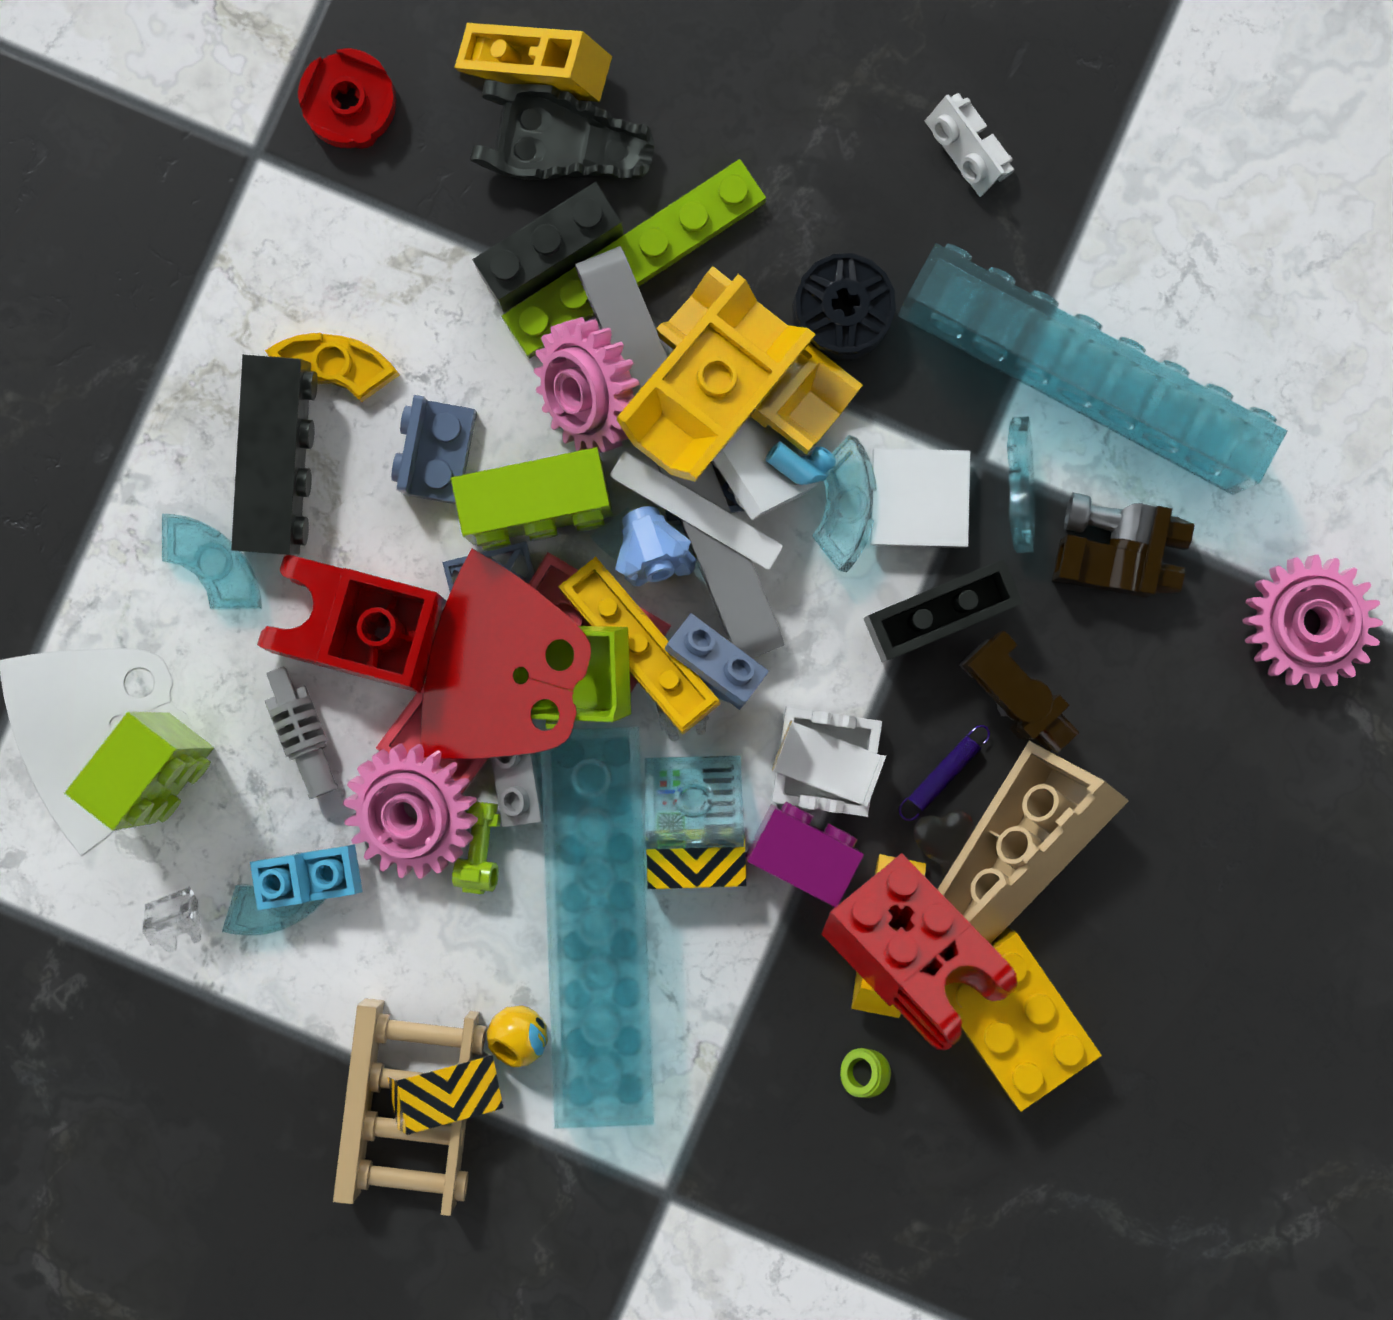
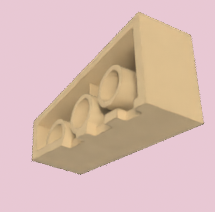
[937,741,1129,944]

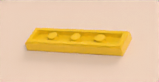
[558,556,720,735]

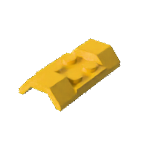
[656,266,863,454]
[616,274,816,482]

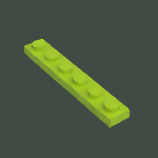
[501,159,766,359]

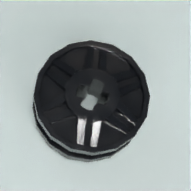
[792,253,896,362]

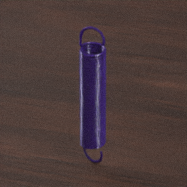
[899,725,990,821]

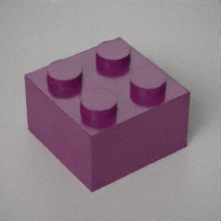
[746,802,864,907]

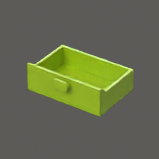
[513,626,631,729]

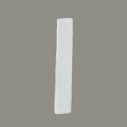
[610,452,783,569]

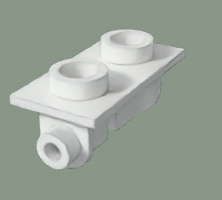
[925,93,1015,197]

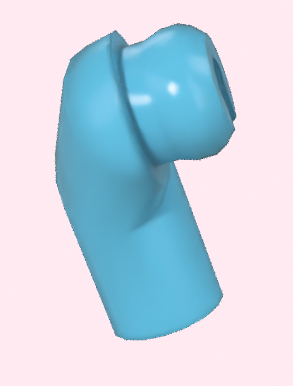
[765,442,836,485]

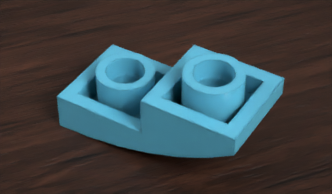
[250,844,363,910]

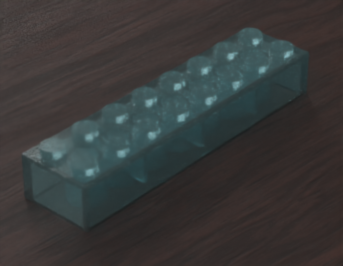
[898,243,1288,495]
[541,727,655,1128]

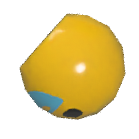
[486,1005,548,1067]

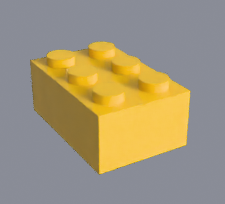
[944,927,1102,1112]

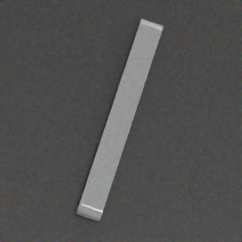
[575,246,784,659]

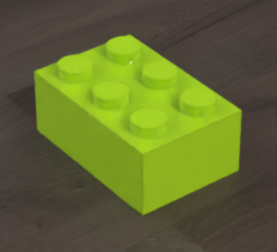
[451,447,614,551]
[64,711,214,831]

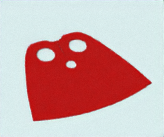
[420,548,591,759]

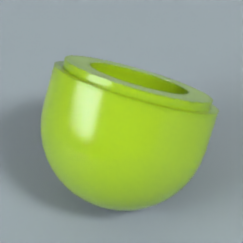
[840,1048,891,1098]

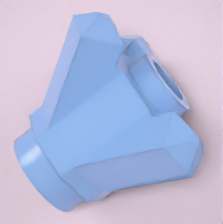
[615,506,696,586]

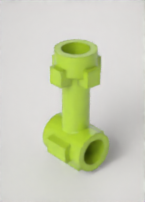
[452,802,501,894]

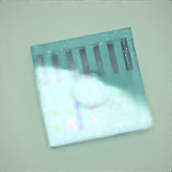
[645,756,744,849]

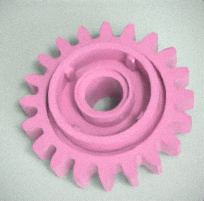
[534,317,640,453]
[1242,555,1383,689]
[343,744,478,879]

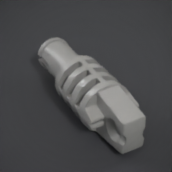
[265,666,338,799]

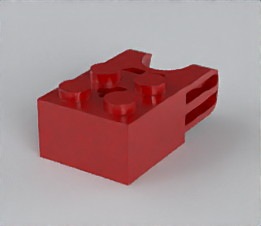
[257,555,447,693]
[822,853,1017,1050]

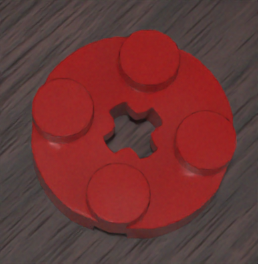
[298,48,396,149]

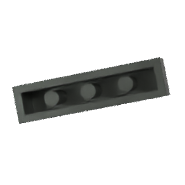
[231,354,318,555]

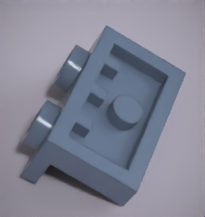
[391,395,477,504]
[665,613,769,710]

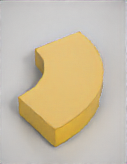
[265,333,400,402]

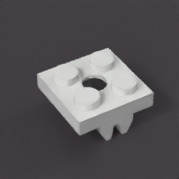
[771,706,882,817]

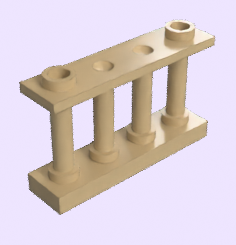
[333,998,486,1216]

